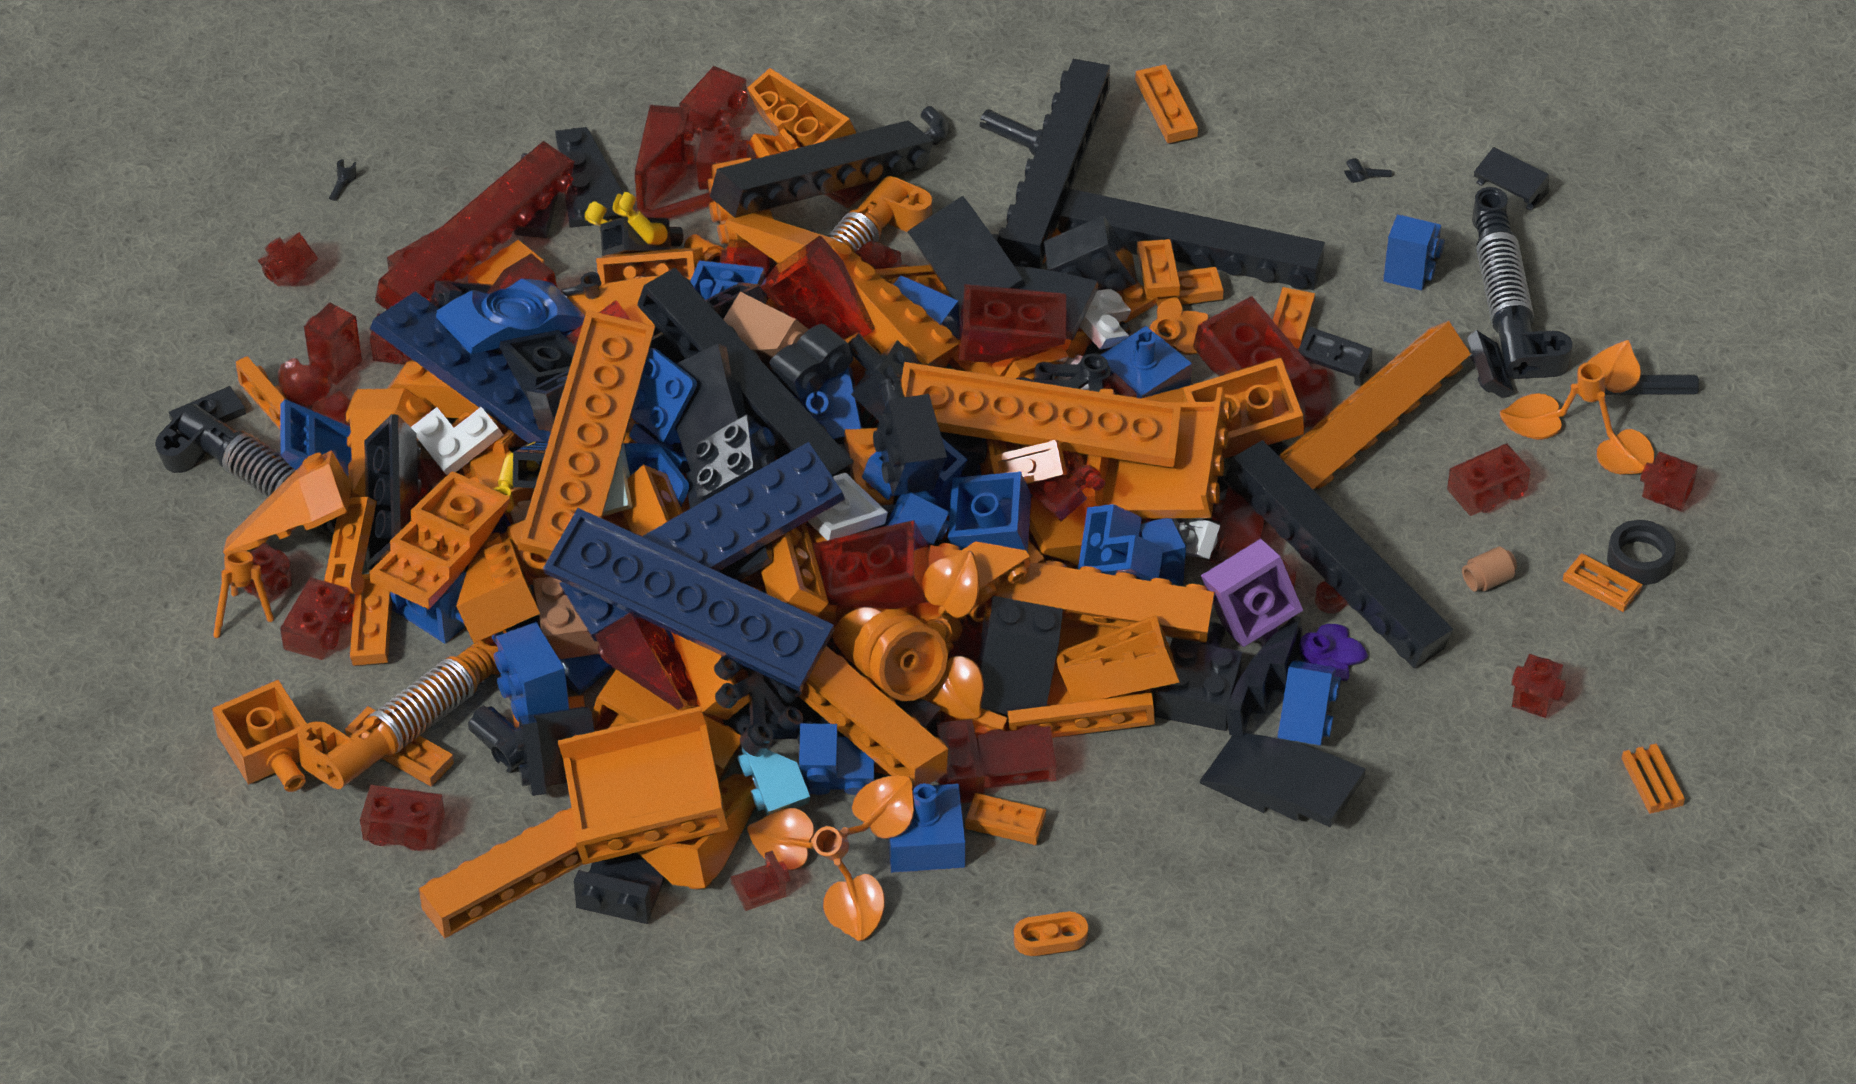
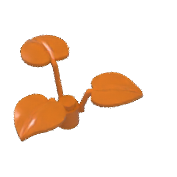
[1500,340,1654,474]
[833,551,984,719]
[747,775,914,941]

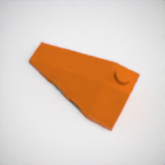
[223,450,352,555]

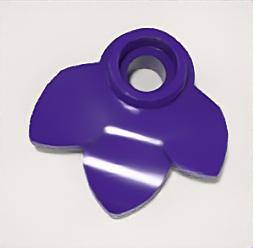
[1299,624,1368,681]

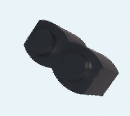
[769,324,854,399]

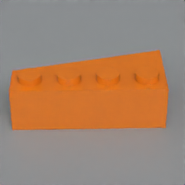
[747,68,856,151]

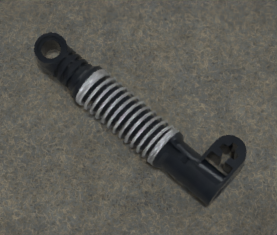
[1472,187,1572,379]
[155,404,337,535]

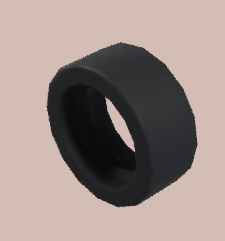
[1607,519,1676,585]

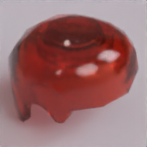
[277,358,332,406]

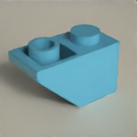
[738,747,810,816]

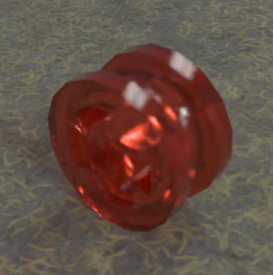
[1315,581,1346,614]

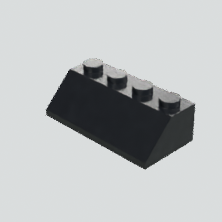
[364,414,422,570]

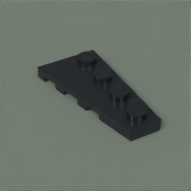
[555,127,624,228]

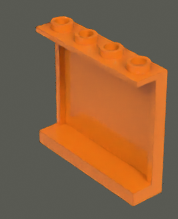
[1081,387,1232,519]
[1007,619,1155,741]
[558,706,728,865]

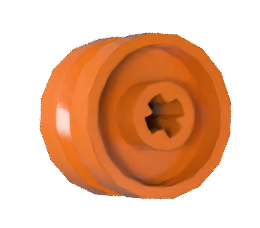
[853,609,948,701]

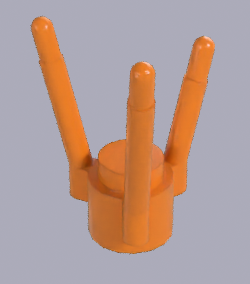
[213,550,274,638]

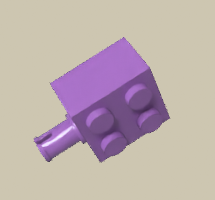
[1201,539,1303,647]

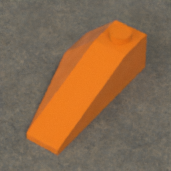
[725,213,862,296]
[346,388,432,498]
[637,774,756,889]

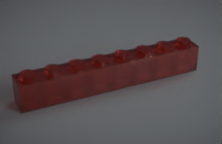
[375,141,574,310]

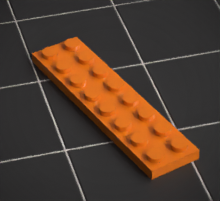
[518,310,655,557]
[901,362,1181,468]

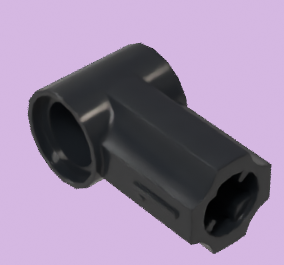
[468,705,524,772]

